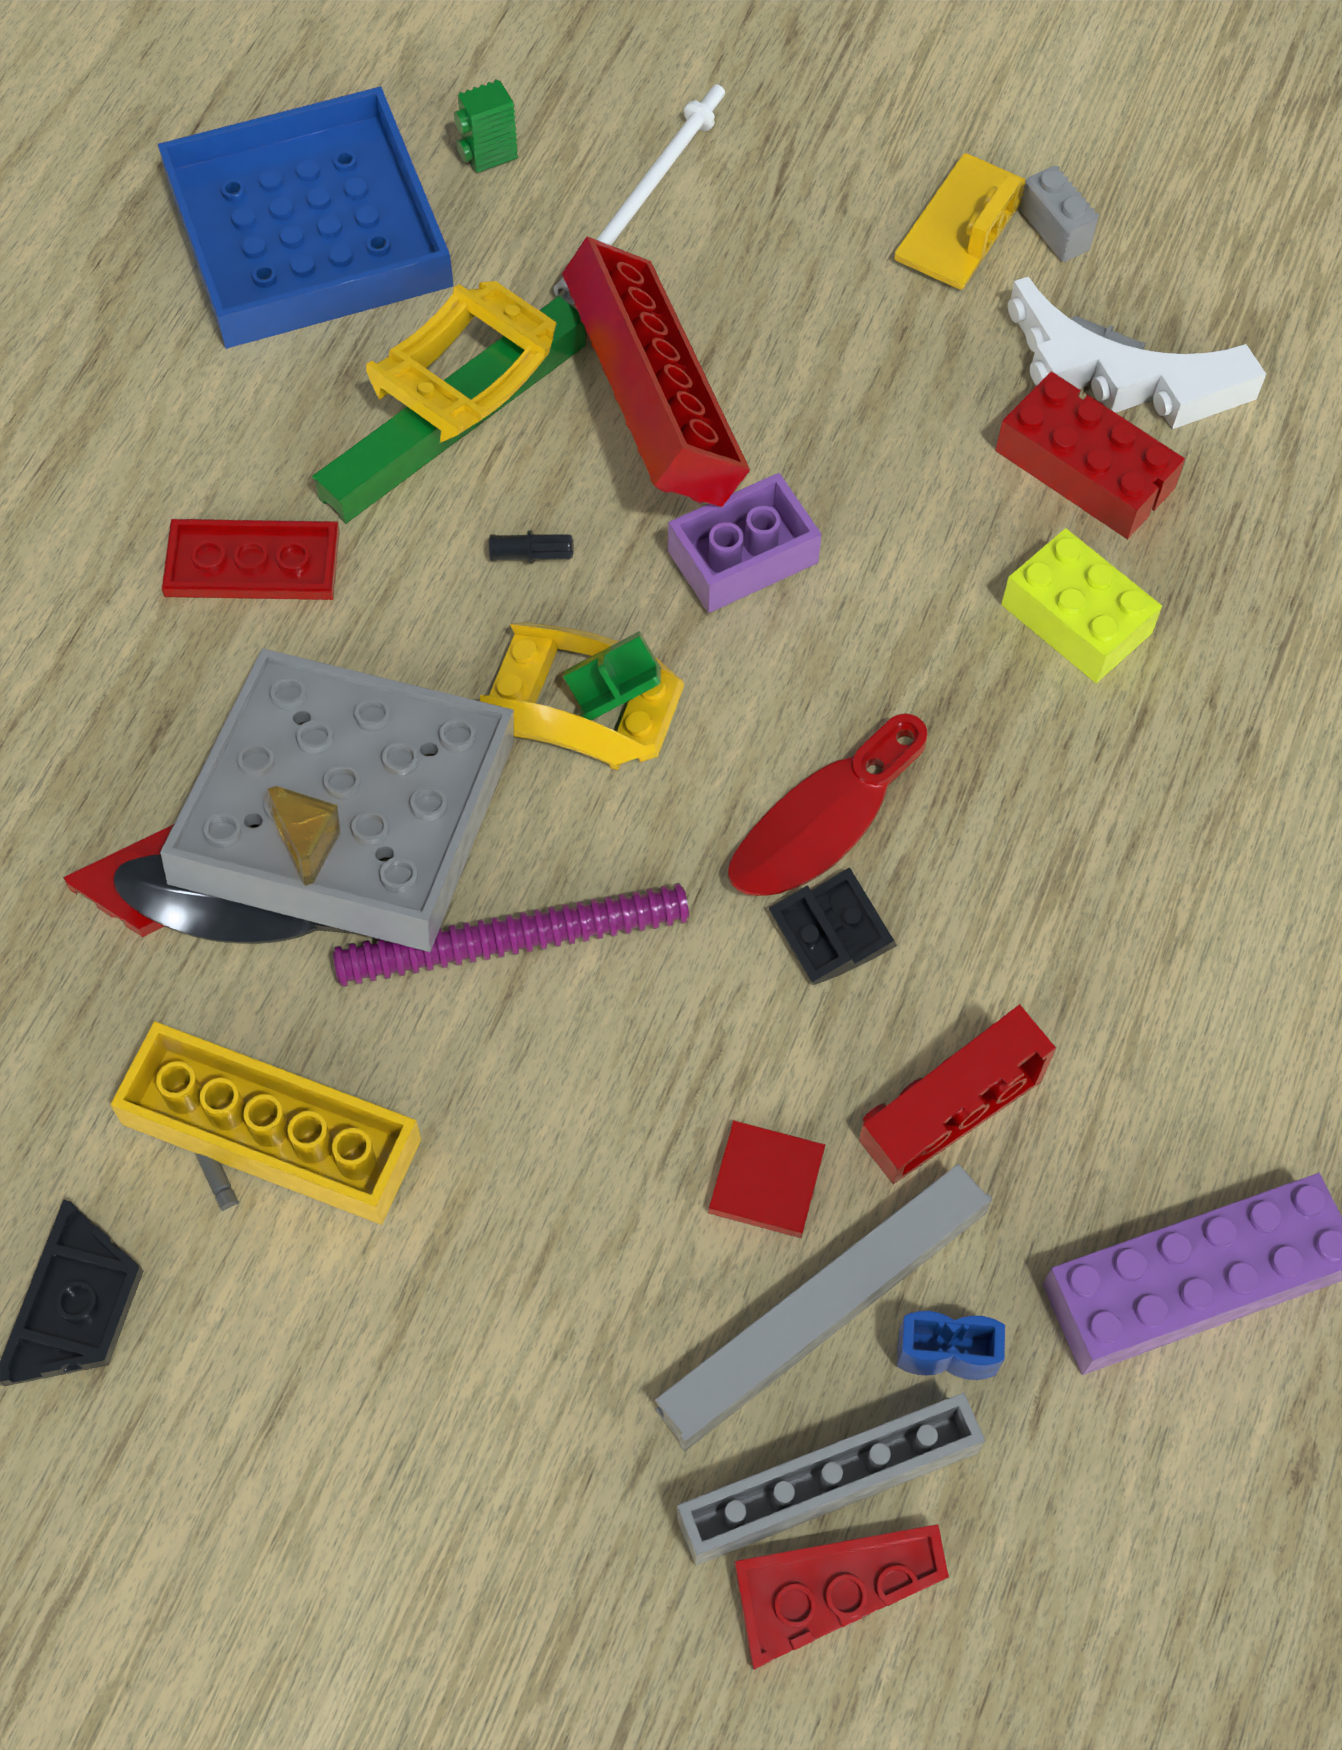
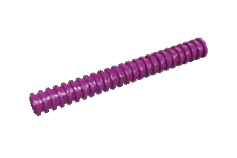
[333,883,689,987]

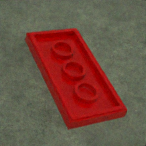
[162,519,340,600]

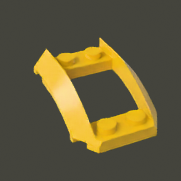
[366,281,556,443]
[480,622,684,770]

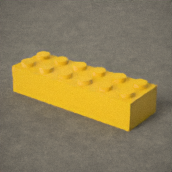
[110,1021,422,1225]

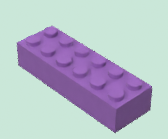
[1042,1172,1342,1375]

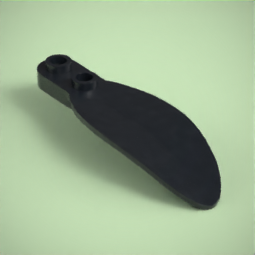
[114,855,362,944]

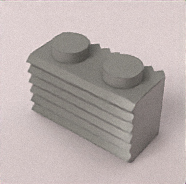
[1019,166,1099,262]

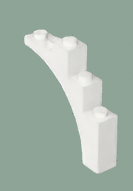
[1008,277,1266,430]

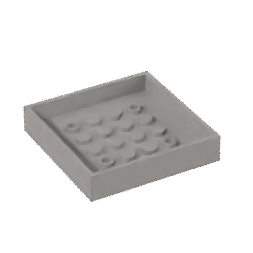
[160,648,514,952]

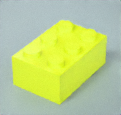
[1001,528,1162,684]

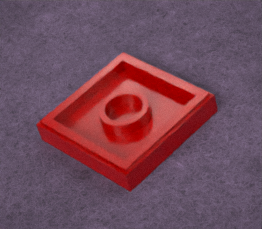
[708,1120,826,1239]

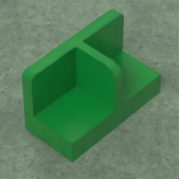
[563,631,661,721]

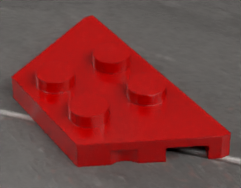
[63,824,174,937]

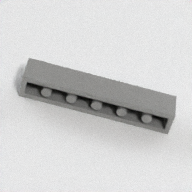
[677,1393,985,1566]

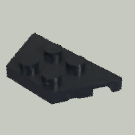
[0,1200,144,1386]

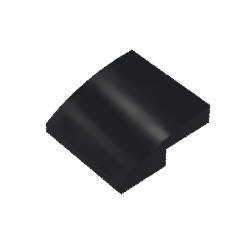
[769,867,897,985]

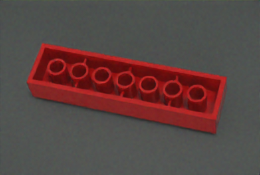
[562,236,750,507]

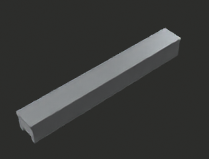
[655,1164,992,1452]

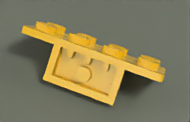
[894,153,1026,290]

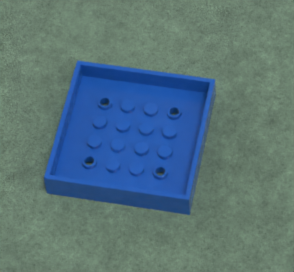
[158,86,454,349]

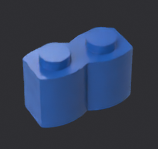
[897,1311,1005,1380]

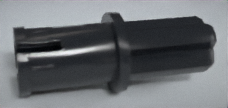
[489,530,574,564]

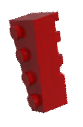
[859,1004,1056,1185]

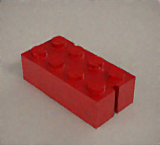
[995,371,1186,540]

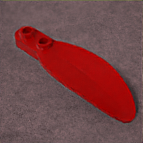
[728,713,927,896]

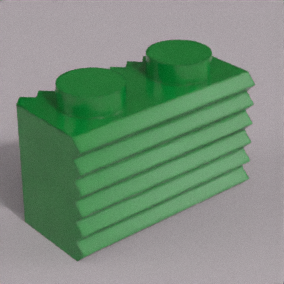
[453,79,519,173]

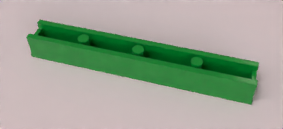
[312,295,586,524]

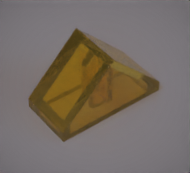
[267,786,341,886]

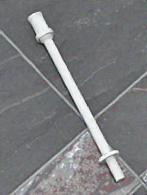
[554,84,725,304]

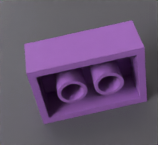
[668,473,822,613]

